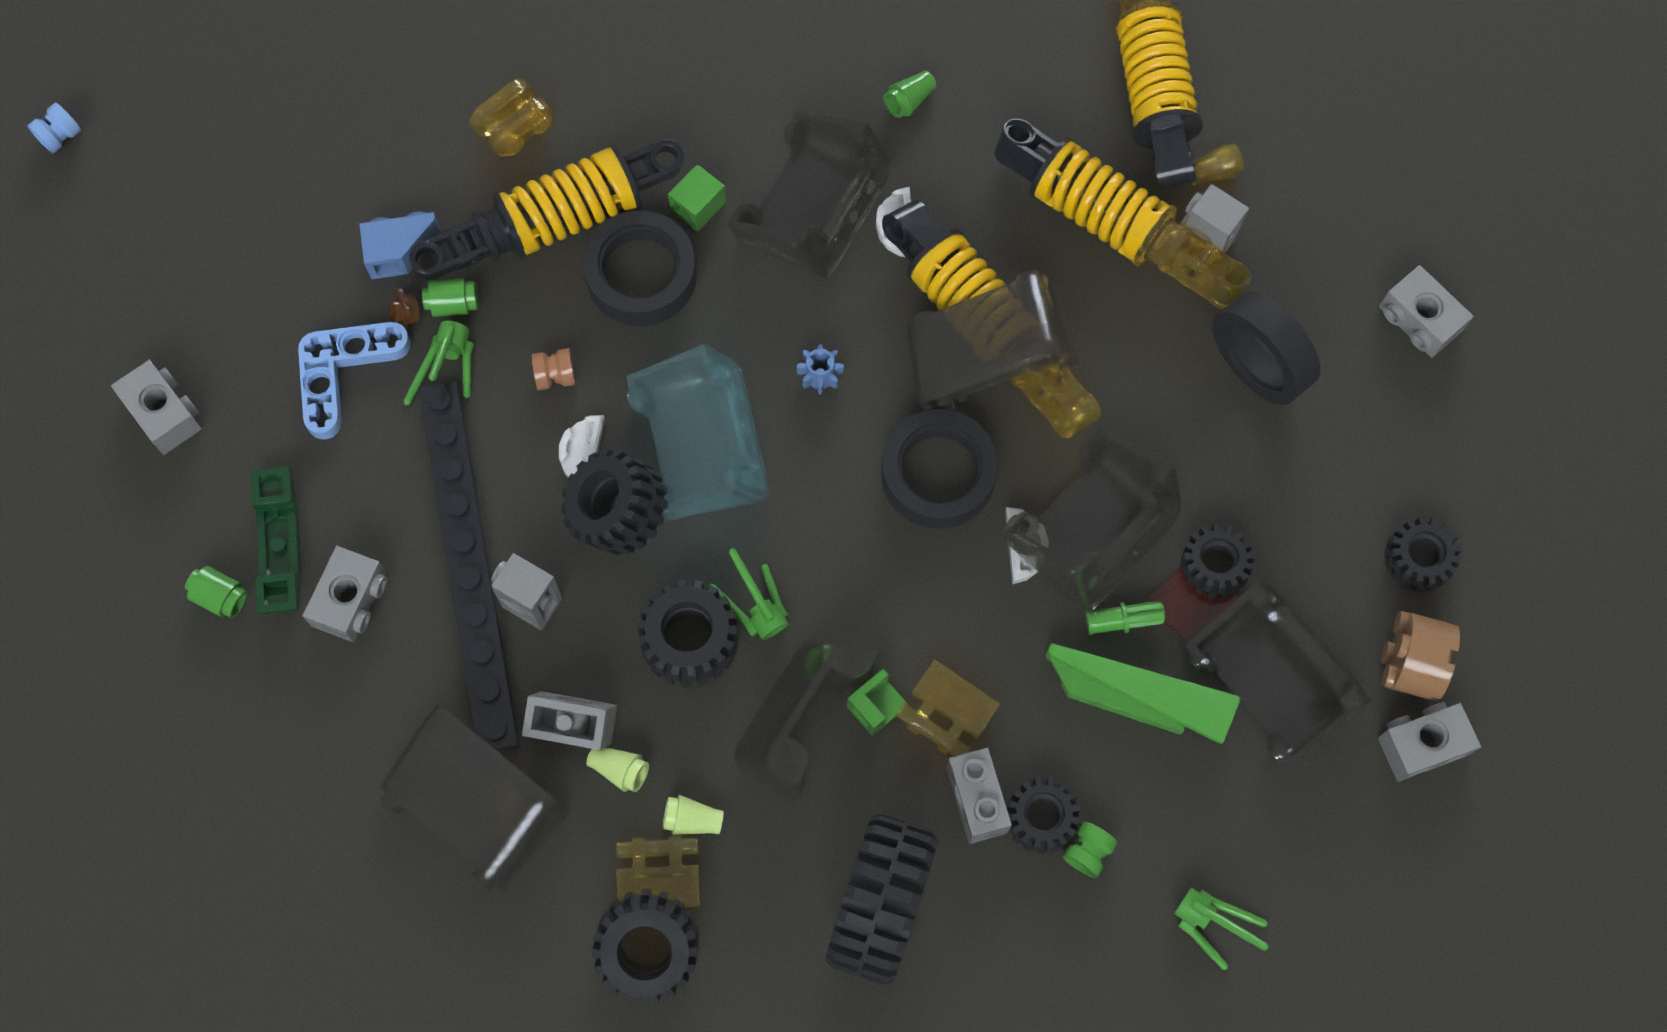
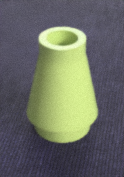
[586,747,649,792]
[662,795,724,835]

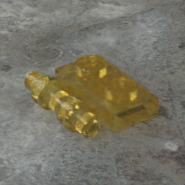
[896,659,1000,756]
[616,835,700,909]

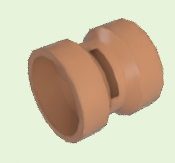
[532,348,576,390]

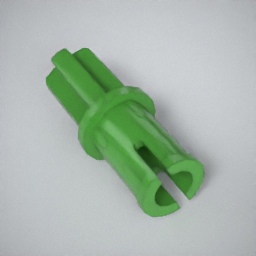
[1085,601,1165,635]

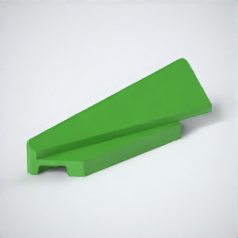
[1045,643,1240,744]

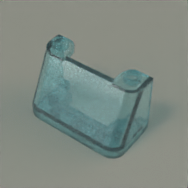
[626,344,769,521]

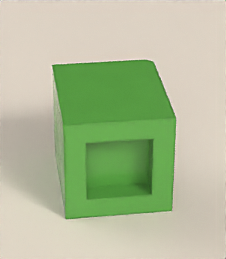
[668,165,726,232]
[847,669,907,737]

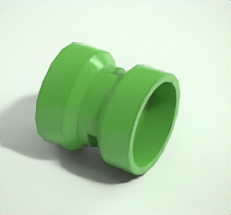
[1062,821,1118,878]

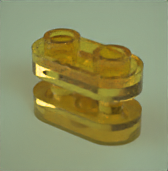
[469,78,553,157]

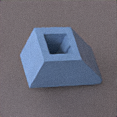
[359,211,441,279]

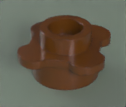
[389,288,420,331]

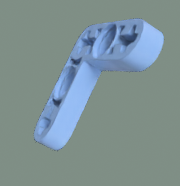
[298,322,411,439]

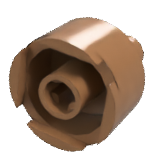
[1381,611,1460,701]

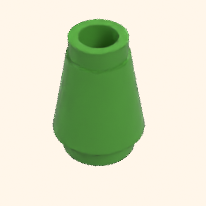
[883,70,936,118]

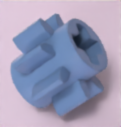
[797,344,844,394]

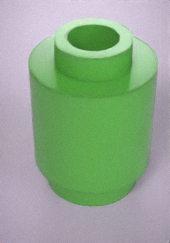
[422,277,479,317]
[185,566,248,619]

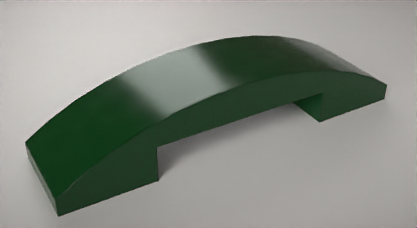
[251,466,301,616]

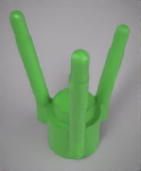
[404,321,474,405]
[708,548,789,640]
[1174,887,1268,970]

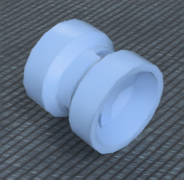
[27,102,81,154]

